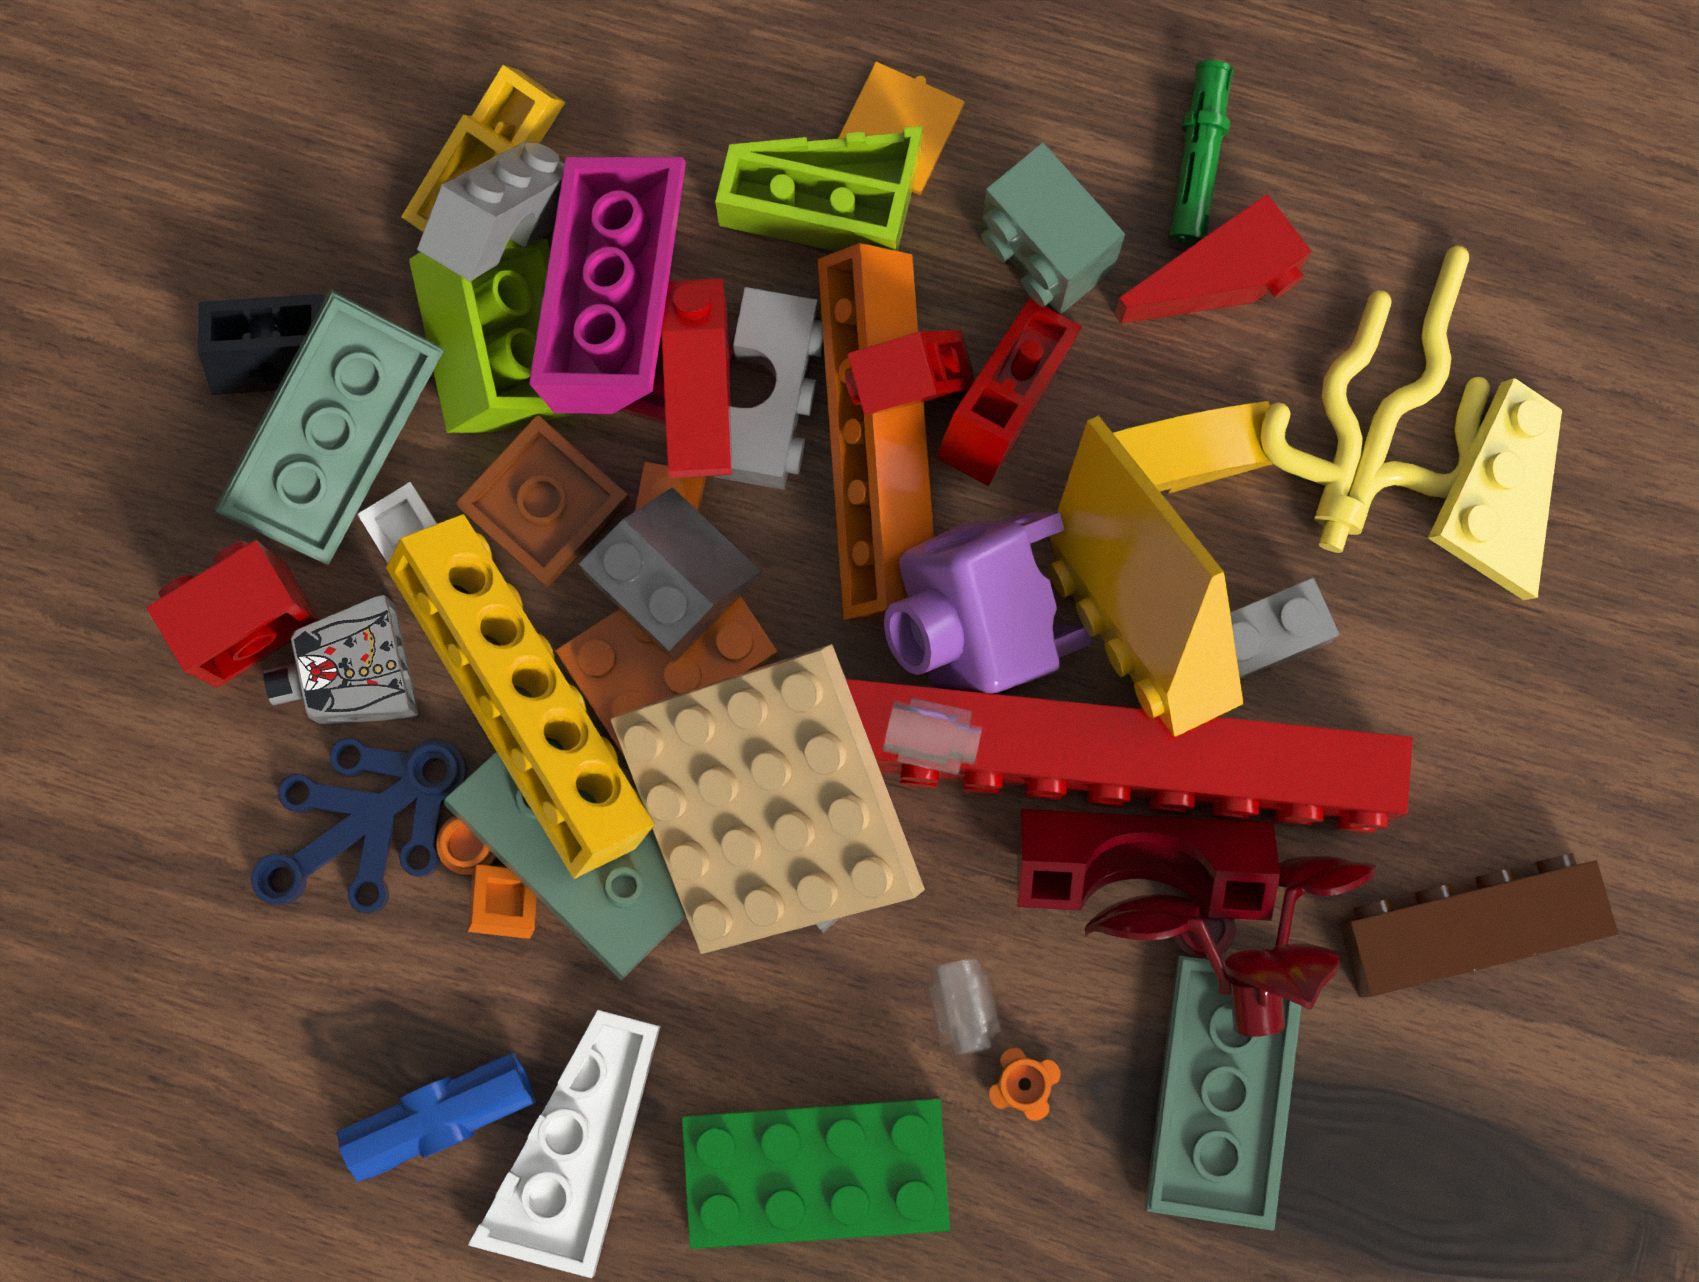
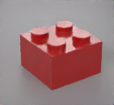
[146,540,320,688]

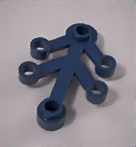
[251,738,467,914]

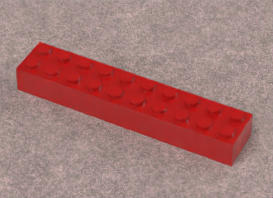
[846,679,1413,833]

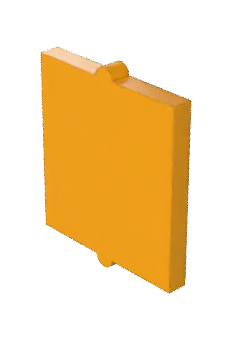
[838,61,965,195]

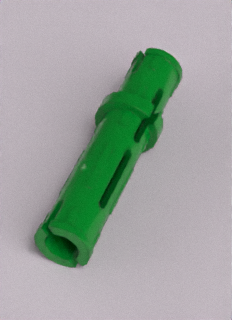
[1168,60,1235,246]

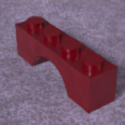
[1017,809,1280,921]

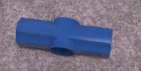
[336,1053,536,1182]

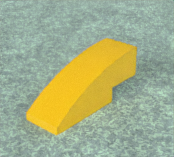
[401,65,566,232]
[1113,401,1272,494]

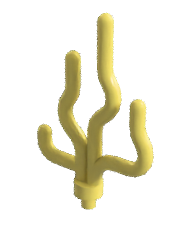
[1260,245,1490,553]

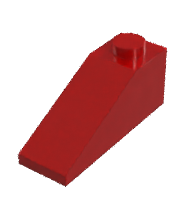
[1114,194,1312,324]
[661,278,732,478]
[935,298,1082,487]
[845,329,975,415]

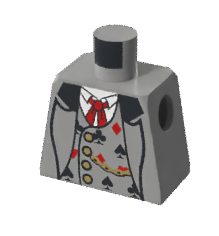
[263,595,420,724]

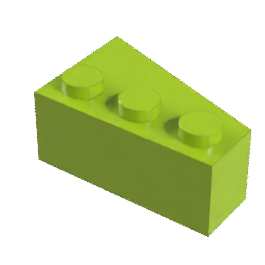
[715,126,923,252]

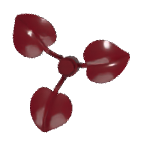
[1085,856,1376,1037]

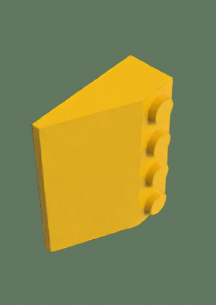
[1048,415,1243,737]

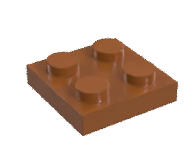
[455,415,630,589]

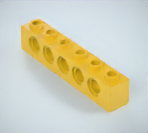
[386,514,655,879]

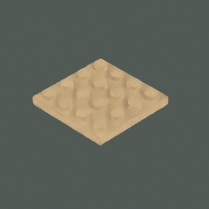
[610,644,925,954]

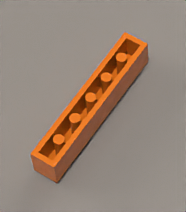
[818,243,934,623]

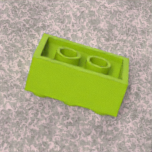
[409,238,578,433]

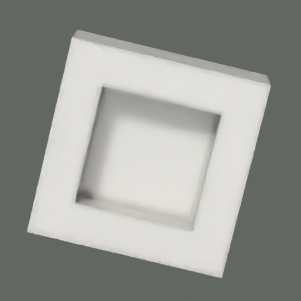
[358,482,437,563]

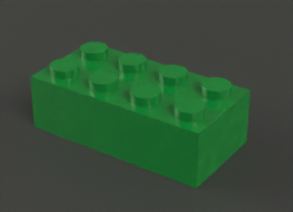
[682,1097,950,1249]

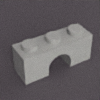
[417,141,565,281]
[713,287,824,490]
[1230,578,1340,679]

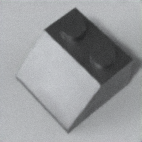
[579,487,762,662]

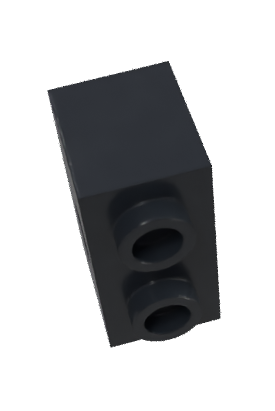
[198,294,325,395]

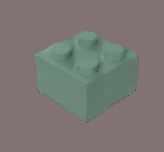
[981,142,1125,314]

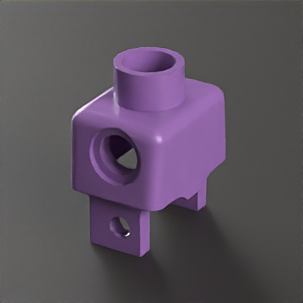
[884,512,1093,694]

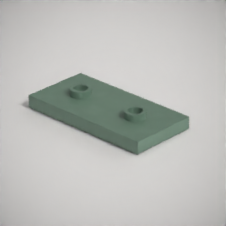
[215,289,444,565]
[444,737,686,980]
[1144,956,1302,1231]

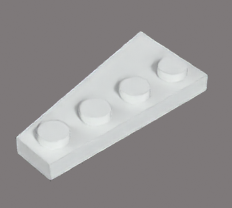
[468,1010,661,1278]

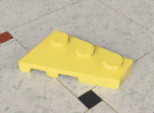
[1428,378,1562,600]

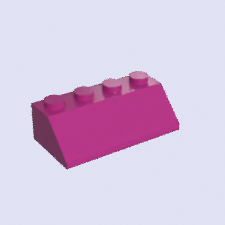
[529,157,686,414]

